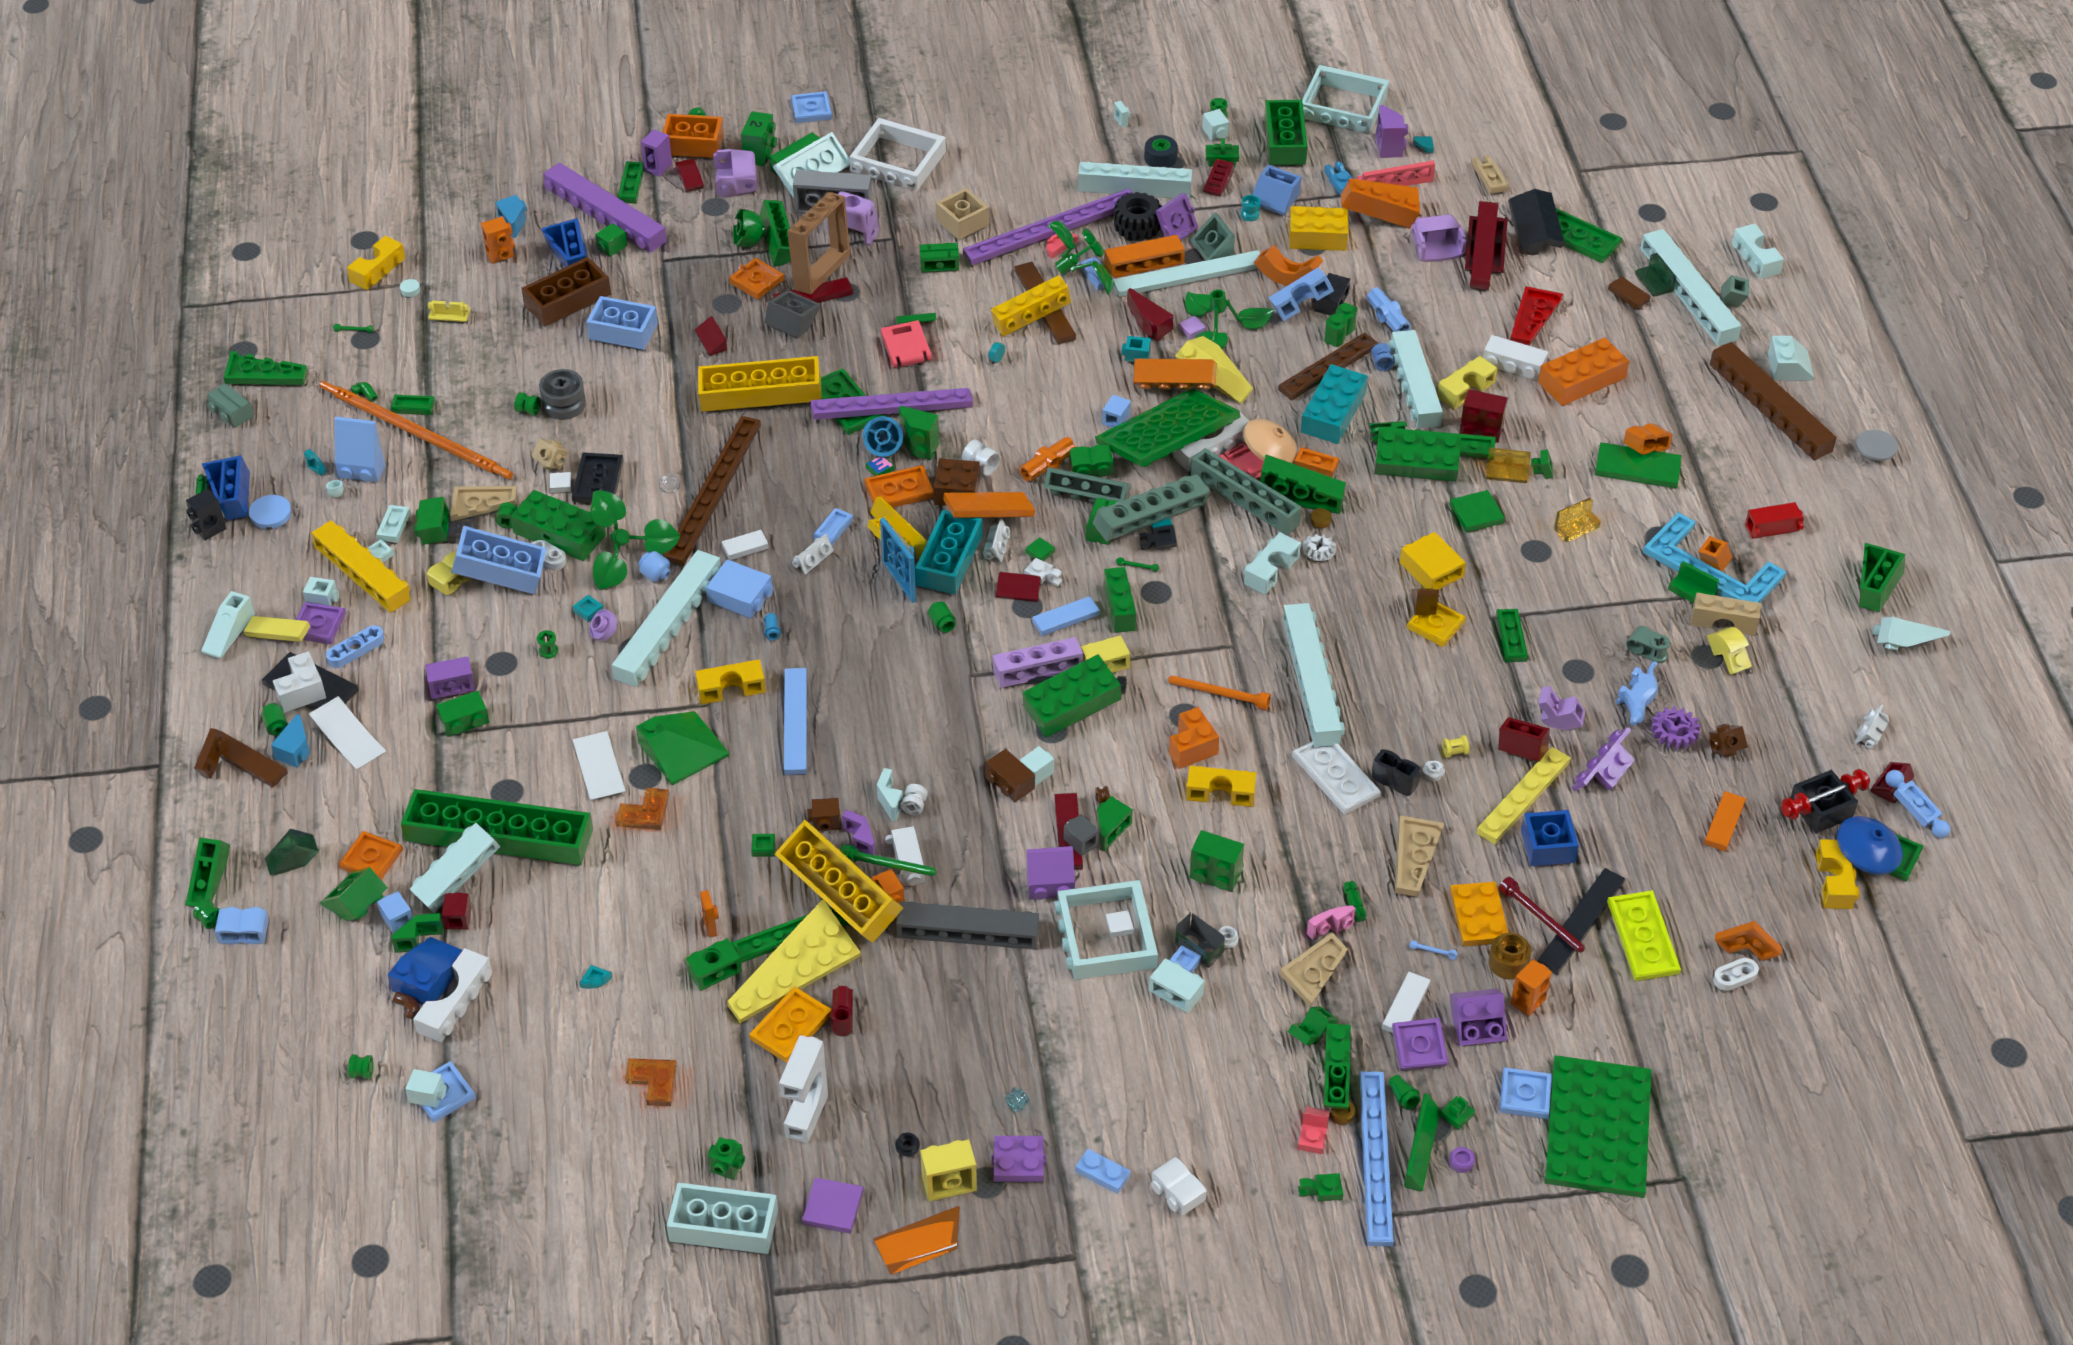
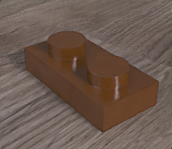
[194,728,227,779]

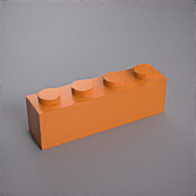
[1104,235,1185,278]
[1133,359,1217,390]

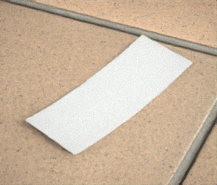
[309,696,386,769]
[573,731,626,800]

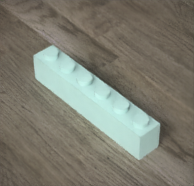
[1078,162,1192,199]
[1388,330,1443,429]

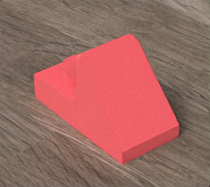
[1298,1106,1330,1154]

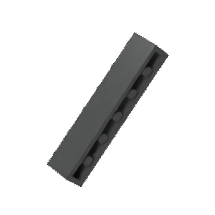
[897,901,1039,950]

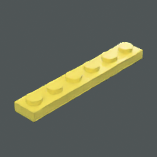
[1476,747,1571,845]

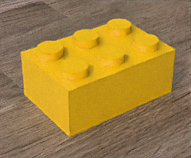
[1289,206,1348,251]

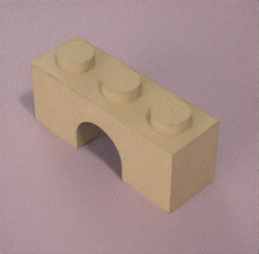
[1690,593,1761,636]

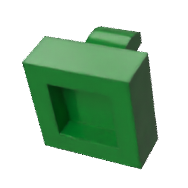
[1531,449,1553,479]
[1440,1096,1475,1130]

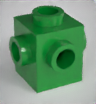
[707,1137,745,1180]

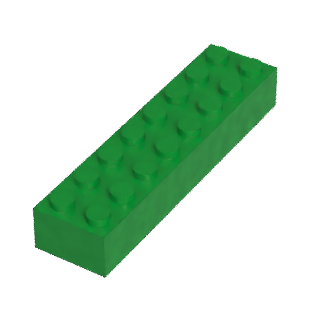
[401,789,593,865]

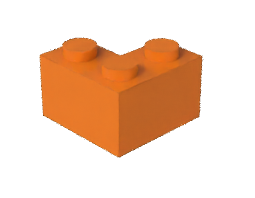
[1169,706,1219,769]

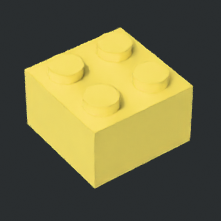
[920,1139,977,1202]

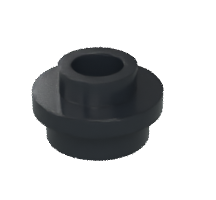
[895,1132,920,1157]

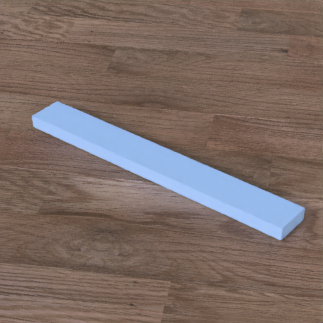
[1359,1071,1394,1246]

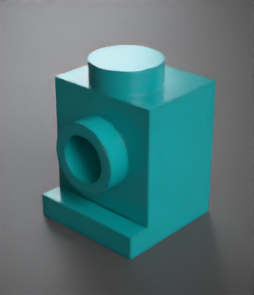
[1121,336,1151,362]

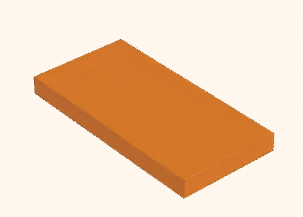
[943,492,1035,518]

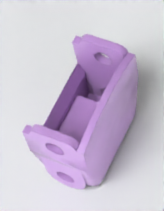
[713,149,757,197]
[827,191,879,245]
[1411,214,1466,262]

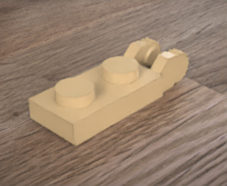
[1472,155,1508,194]

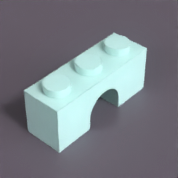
[1732,224,1784,279]
[1243,532,1301,595]

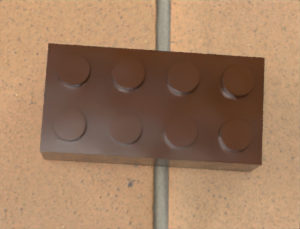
[521,257,611,327]

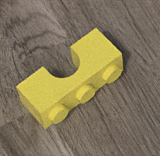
[1437,356,1498,410]

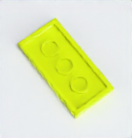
[1607,890,1681,981]

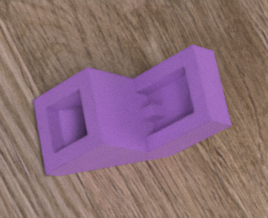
[842,809,875,855]

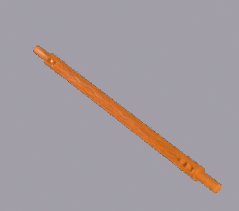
[320,381,513,480]

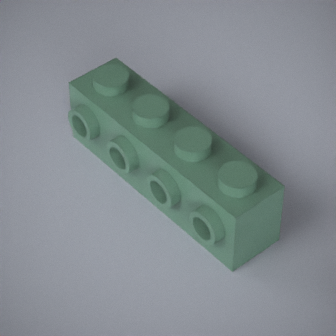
[1044,467,1132,502]

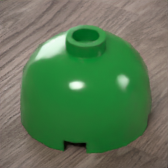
[733,209,766,248]

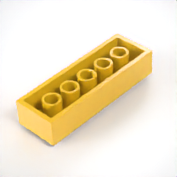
[698,356,822,412]
[775,820,903,943]

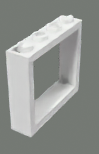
[849,118,946,191]

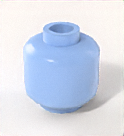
[638,551,671,583]

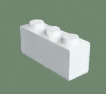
[1483,335,1548,381]

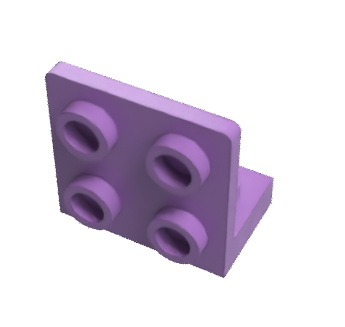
[426,656,475,699]

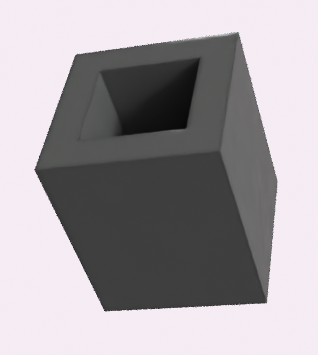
[1064,814,1099,856]

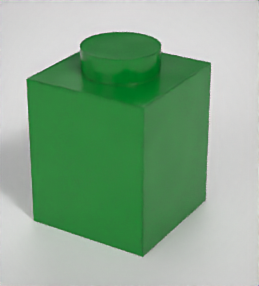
[595,223,627,257]

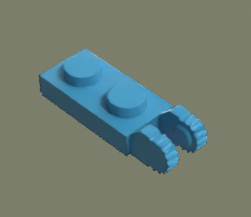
[1324,161,1353,195]

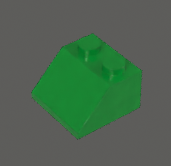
[899,405,939,460]
[320,867,388,921]

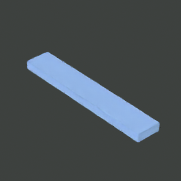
[784,668,807,775]

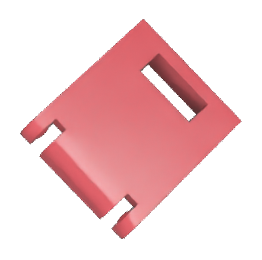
[881,320,932,368]
[1219,443,1264,481]

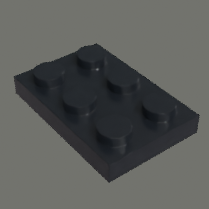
[571,452,624,503]

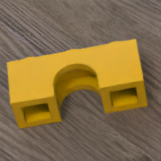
[347,235,406,290]
[695,659,766,704]
[1186,766,1257,807]
[1816,839,1860,909]

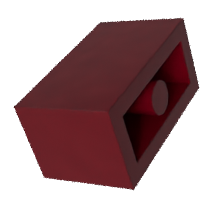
[1498,717,1550,762]

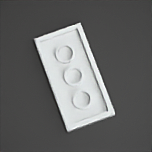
[1292,741,1381,815]

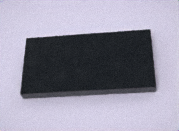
[262,652,359,710]

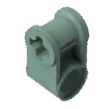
[1626,626,1670,663]

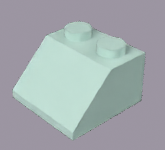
[1768,336,1814,381]

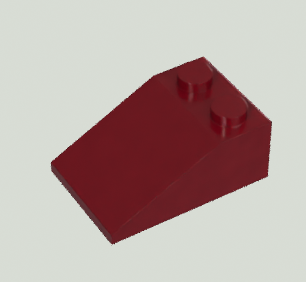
[1465,216,1508,273]

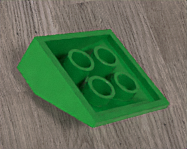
[636,711,730,785]

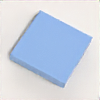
[791,91,832,123]
[421,1061,476,1123]
[1499,1067,1552,1119]

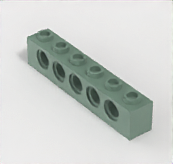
[1191,448,1302,535]
[1093,474,1211,541]

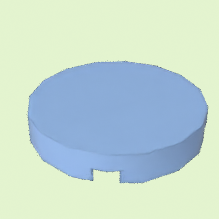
[249,495,291,529]

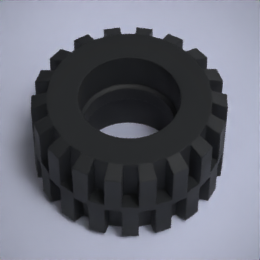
[1114,192,1162,241]

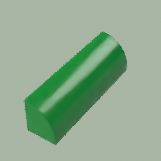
[759,200,791,266]

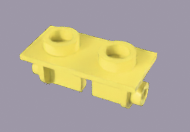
[428,300,471,322]

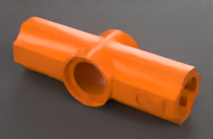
[1019,436,1076,482]

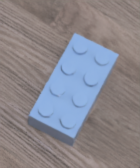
[451,526,547,594]

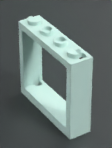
[1302,65,1389,134]
[1054,880,1158,980]

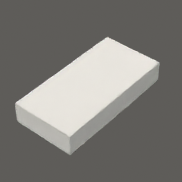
[722,530,769,560]

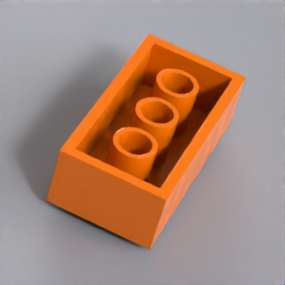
[1538,337,1629,406]

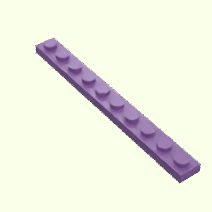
[963,188,1132,265]

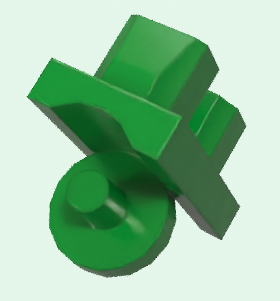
[1205,138,1239,167]

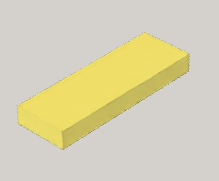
[243,616,310,642]

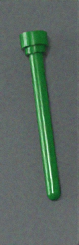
[840,844,937,876]

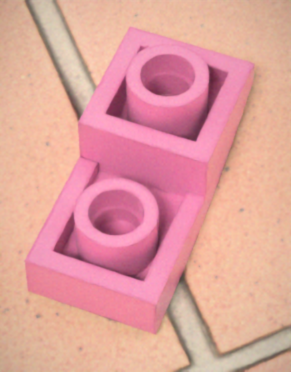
[1307,906,1355,940]

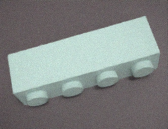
[410,823,500,913]

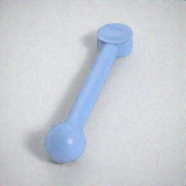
[1409,940,1458,960]

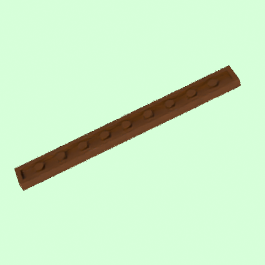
[664,416,761,566]

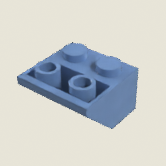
[1253,165,1302,215]

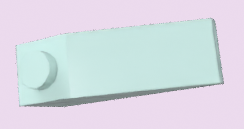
[1877,617,1950,651]

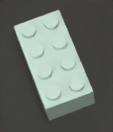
[667,1183,778,1254]

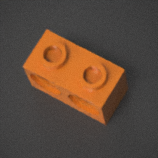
[1510,959,1552,1017]

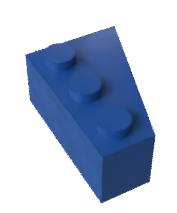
[541,218,588,267]
[201,455,250,520]

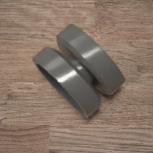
[539,369,586,420]

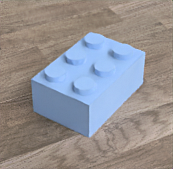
[586,296,658,350]

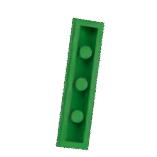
[1404,1093,1440,1191]

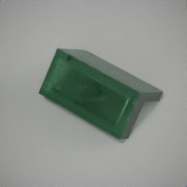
[1635,253,1676,297]

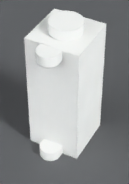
[885,826,925,887]

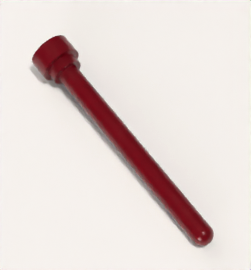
[1498,876,1585,953]

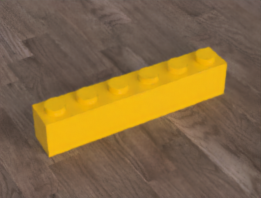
[311,520,411,613]

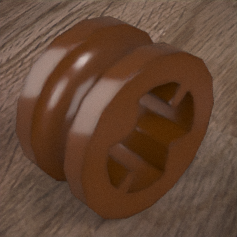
[1095,786,1110,806]

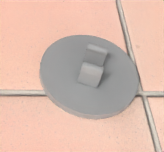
[1856,430,1898,461]

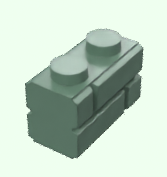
[207,383,254,428]

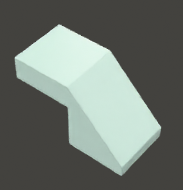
[877,768,903,822]

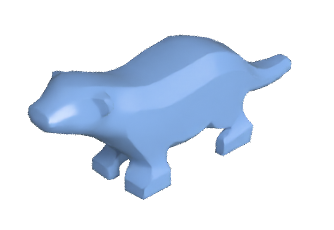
[1616,661,1658,726]

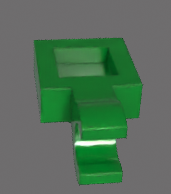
[1298,1173,1344,1201]

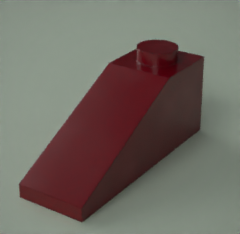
[1127,288,1174,341]

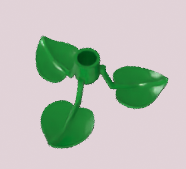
[1047,221,1114,295]
[1185,289,1274,349]
[590,491,680,590]

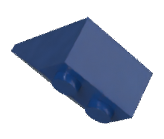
[388,937,463,1005]

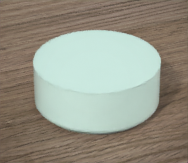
[400,279,420,297]

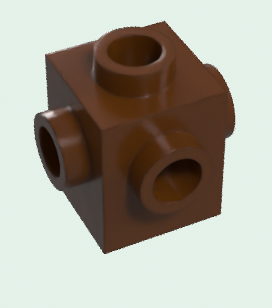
[1709,724,1748,757]

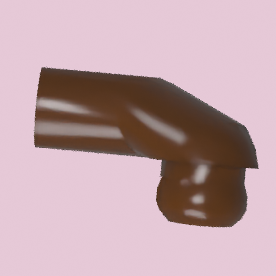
[393,992,420,1019]

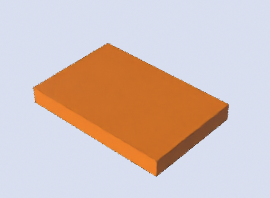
[864,465,934,508]

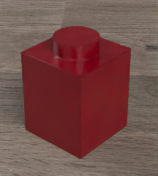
[442,892,472,930]

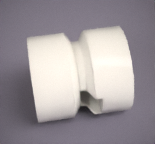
[962,439,1001,476]

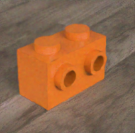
[481,216,515,264]

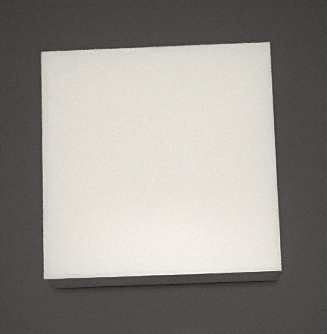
[549,472,571,493]
[1105,910,1134,938]

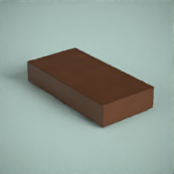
[1608,276,1651,310]

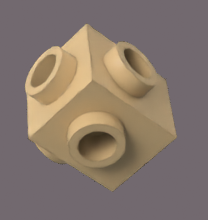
[531,438,569,470]

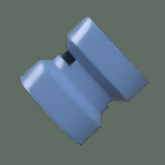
[1371,343,1395,371]

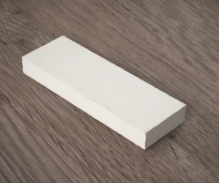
[1382,972,1431,1033]

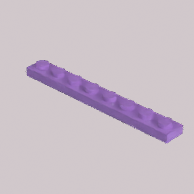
[811,388,973,420]

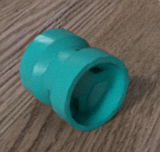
[1241,195,1261,222]

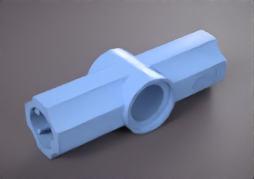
[1366,287,1411,332]

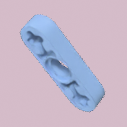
[326,625,384,668]

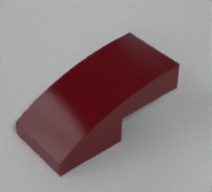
[675,158,704,192]

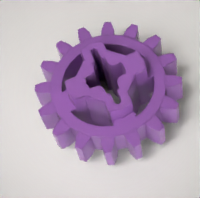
[1651,706,1701,750]

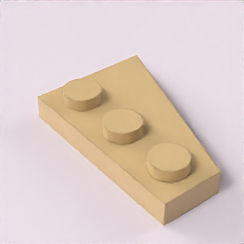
[450,486,518,521]
[1279,933,1348,1007]

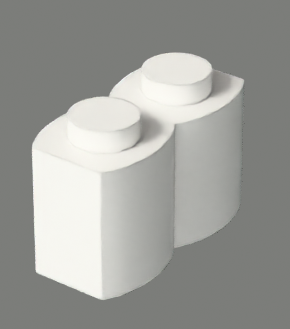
[1151,1157,1207,1216]

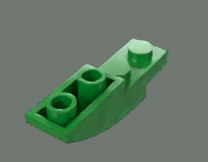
[1324,1023,1351,1109]

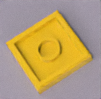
[1407,602,1466,647]

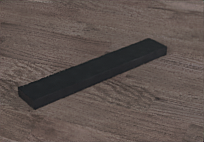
[1537,868,1625,976]

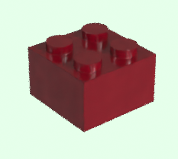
[1459,389,1508,443]

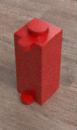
[1745,502,1804,539]

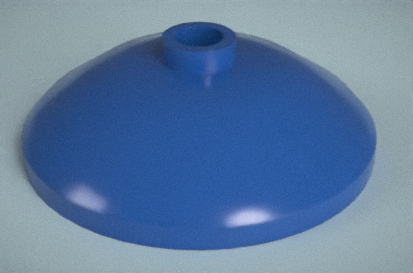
[1837,816,1903,875]

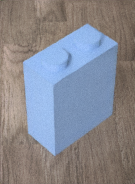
[706,560,774,618]

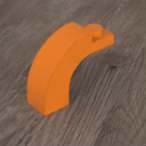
[1253,245,1323,286]

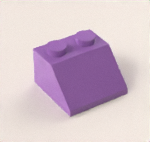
[1376,105,1408,158]
[1026,846,1075,900]

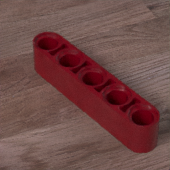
[1470,201,1499,290]

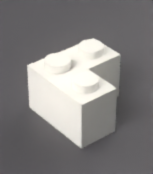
[273,651,326,713]

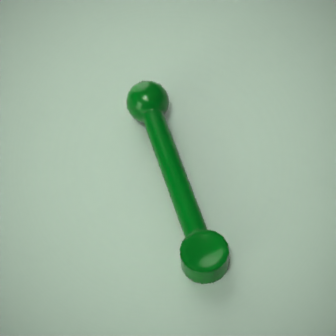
[333,324,374,333]
[1116,557,1159,572]

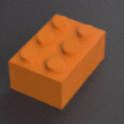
[662,114,724,158]

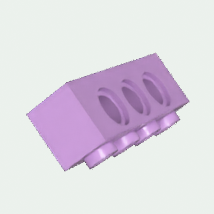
[992,637,1083,688]

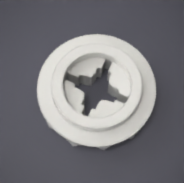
[1302,534,1336,561]

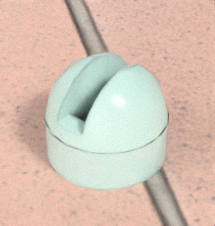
[326,480,344,498]

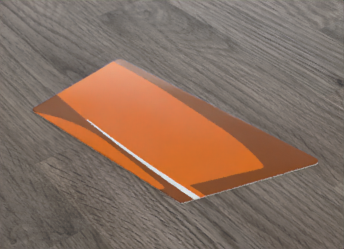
[874,1206,960,1275]

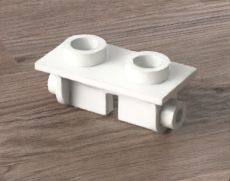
[983,518,1010,563]
[792,533,834,575]
[1854,705,1889,749]

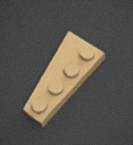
[1395,816,1444,897]

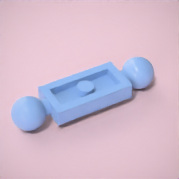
[1886,770,1951,838]

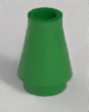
[1388,1075,1421,1110]

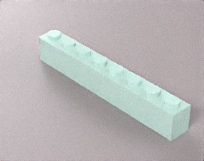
[1640,229,1741,346]
[612,550,721,687]
[1283,603,1345,747]

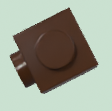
[807,798,841,831]

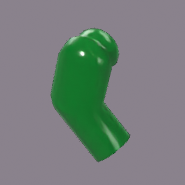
[351,382,378,402]

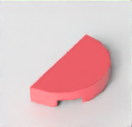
[1046,233,1079,259]

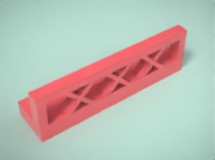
[1357,160,1435,186]

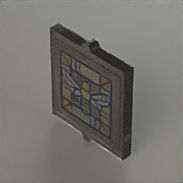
[443,514,482,544]

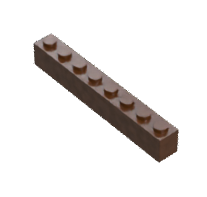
[1710,342,1837,461]

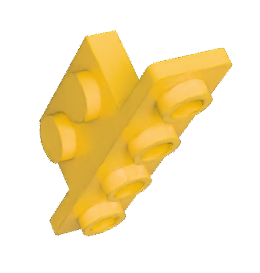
[867,496,928,560]

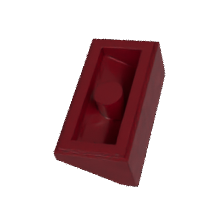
[695,316,727,356]
[996,572,1041,602]
[1870,762,1914,803]

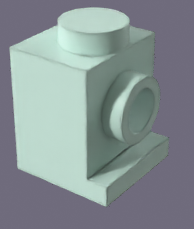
[303,577,339,606]

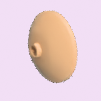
[1243,419,1298,464]

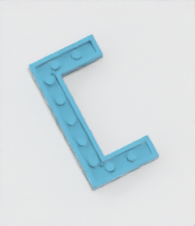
[1643,512,1786,603]

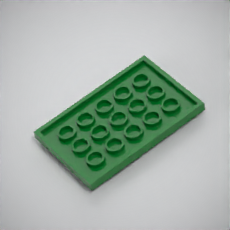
[1095,388,1241,467]
[1544,1055,1652,1198]

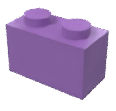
[641,129,672,177]

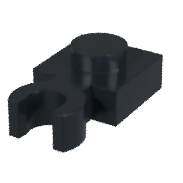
[1139,524,1177,550]

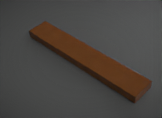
[1014,262,1076,345]
[1278,332,1378,401]

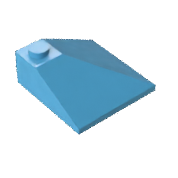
[880,517,916,603]

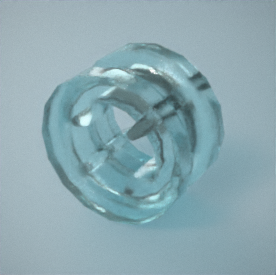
[1005,1087,1030,1112]

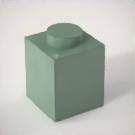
[1721,275,1749,307]

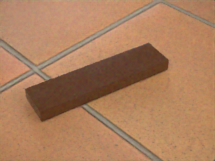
[220,730,288,788]

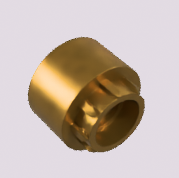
[1488,932,1532,980]

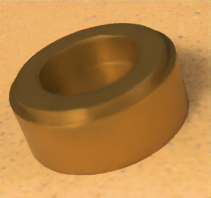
[1310,508,1332,528]
[1330,1102,1355,1125]

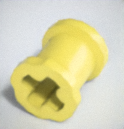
[1442,735,1469,758]

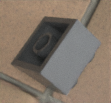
[764,290,821,338]

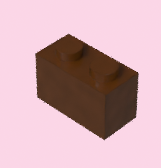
[985,748,1035,802]

